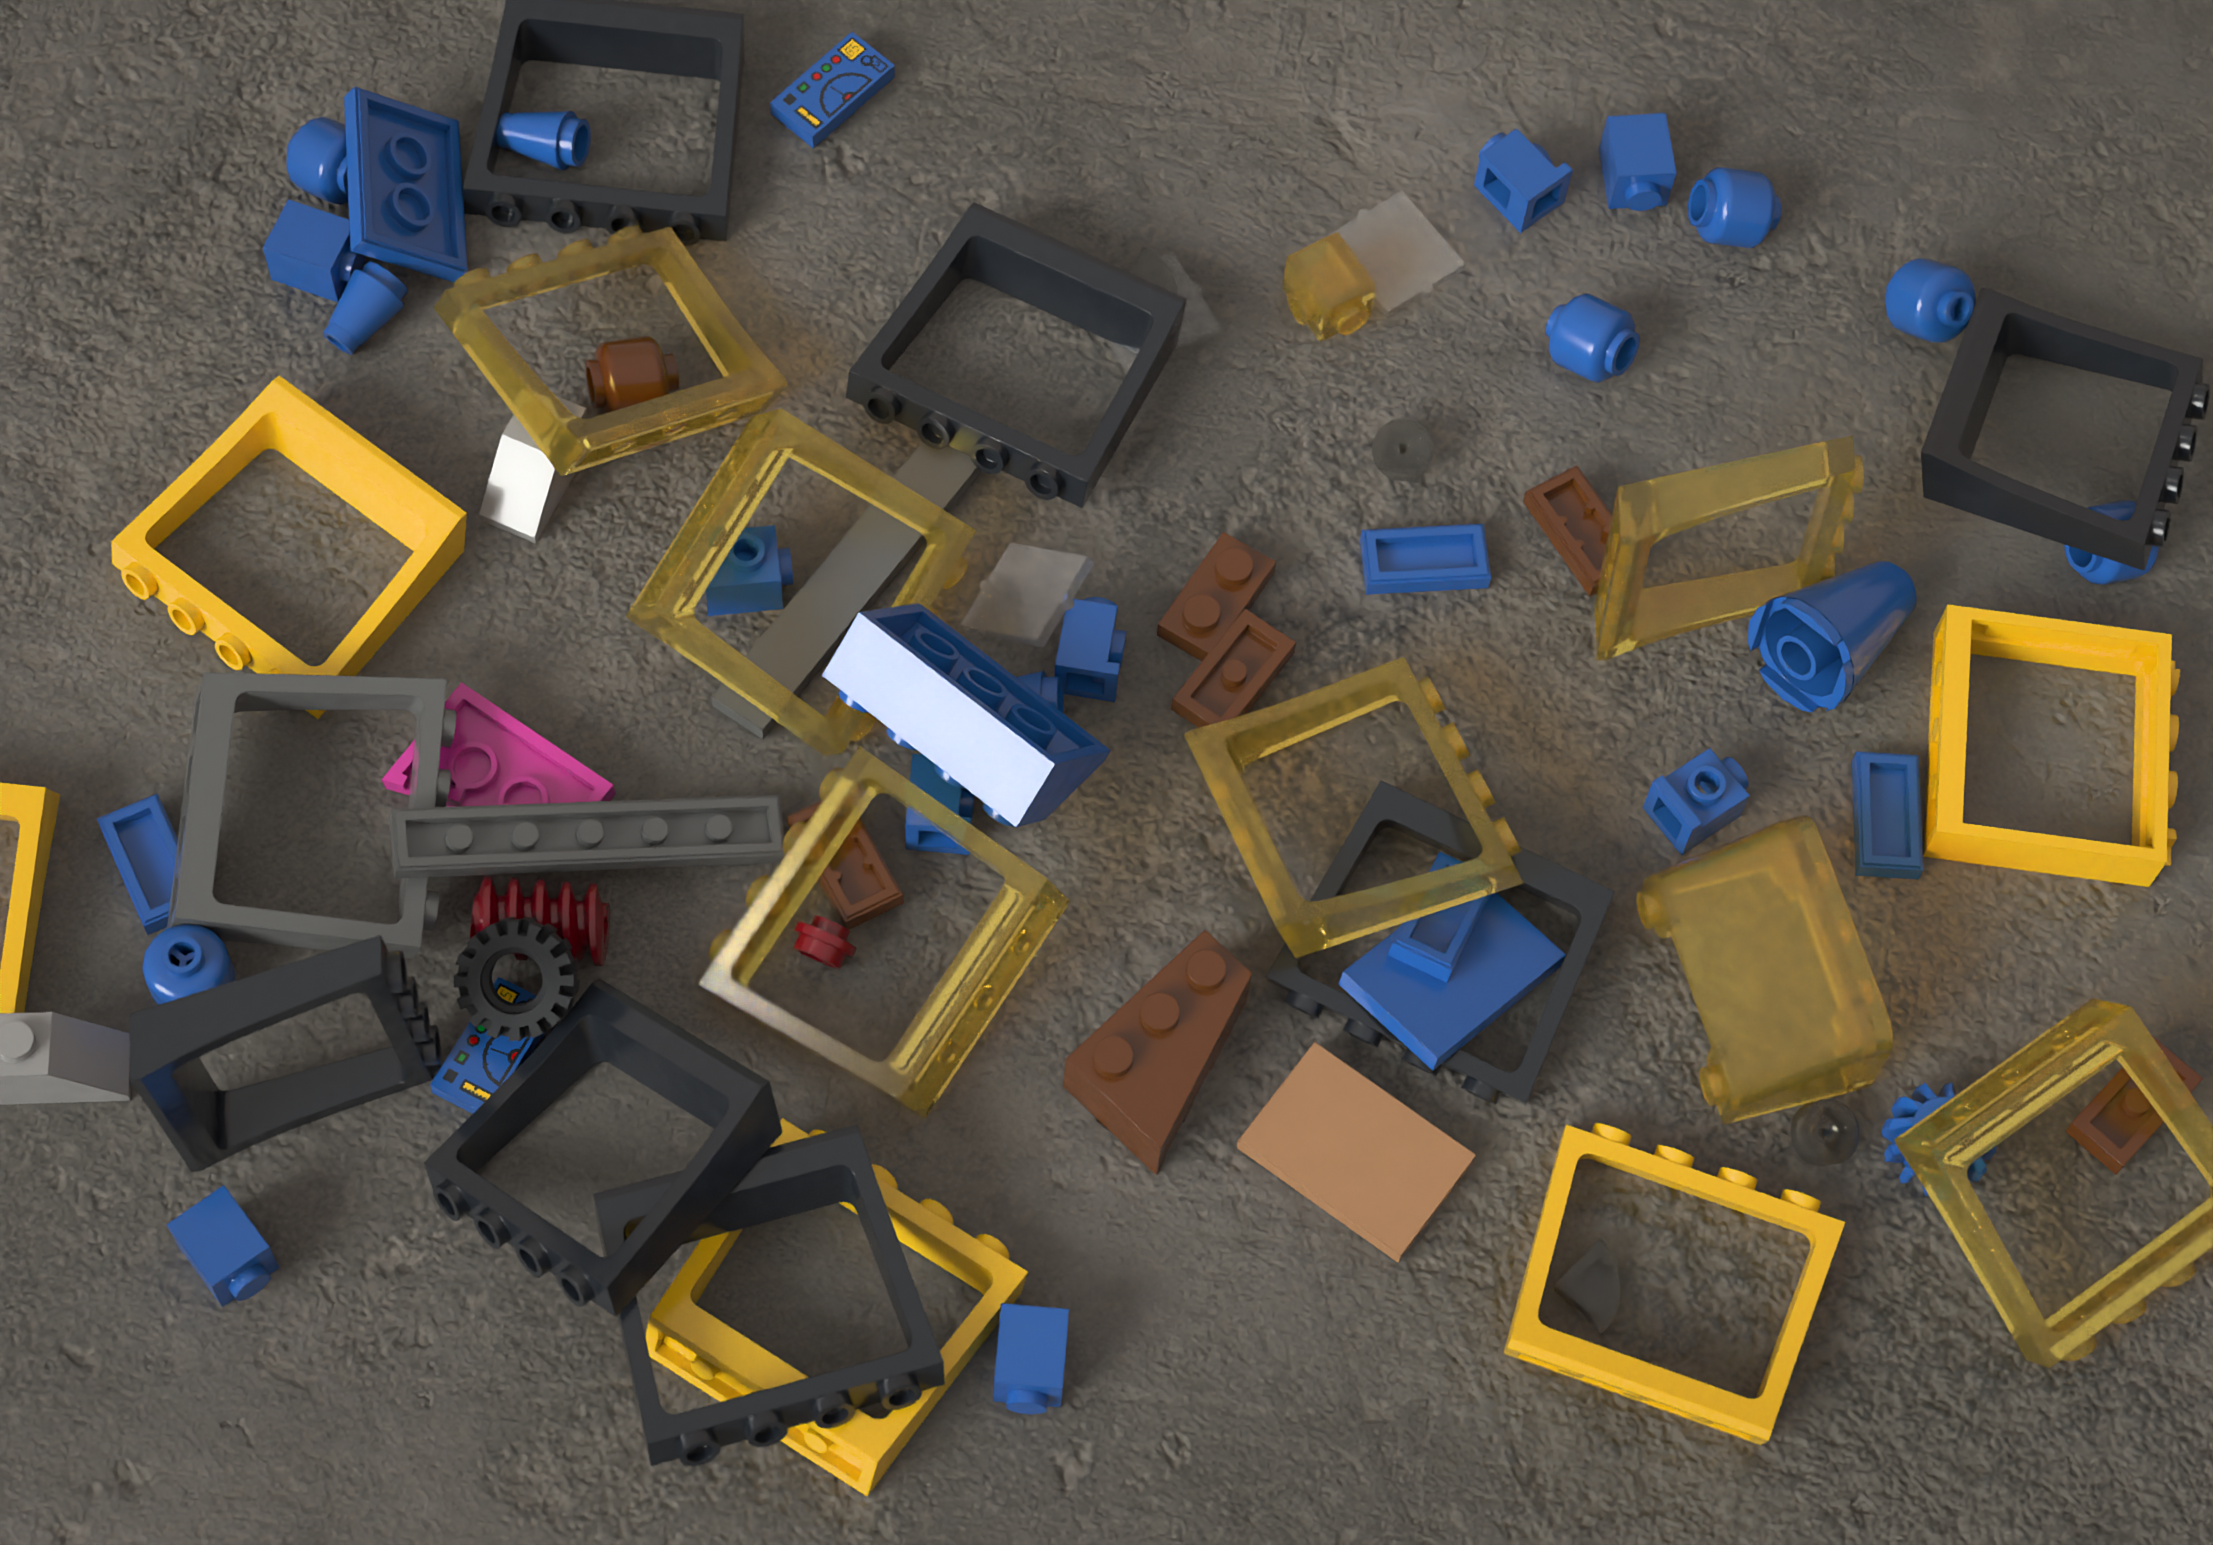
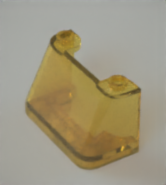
[1636,815,1893,1125]

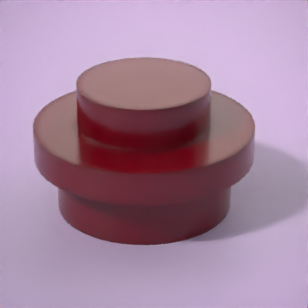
[793,915,857,970]

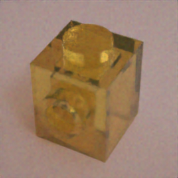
[1282,231,1377,342]

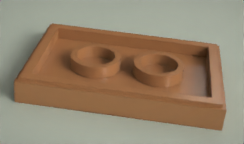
[1237,1042,1476,1263]

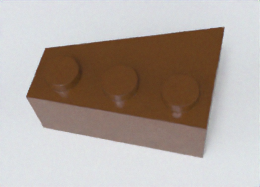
[1063,930,1252,1175]

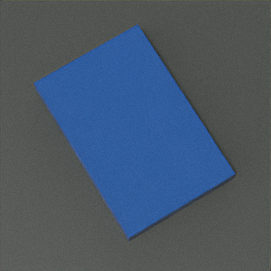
[344,87,468,283]
[1338,890,1566,1070]

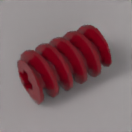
[470,876,610,966]

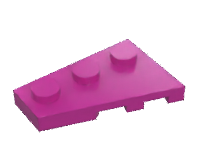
[382,682,616,807]

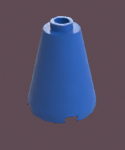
[1748,561,1917,712]

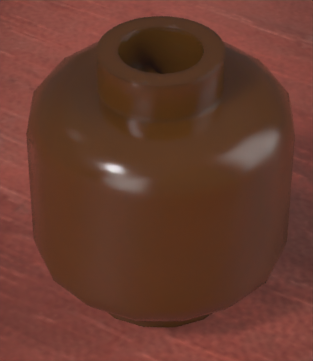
[585,336,679,421]

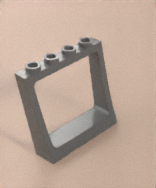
[167,672,456,959]

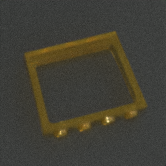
[433,225,788,476]
[625,408,976,756]
[1594,435,1864,661]
[1184,657,1524,958]
[698,746,1070,1119]
[1894,998,2213,1368]

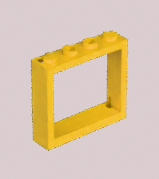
[1923,604,2180,887]

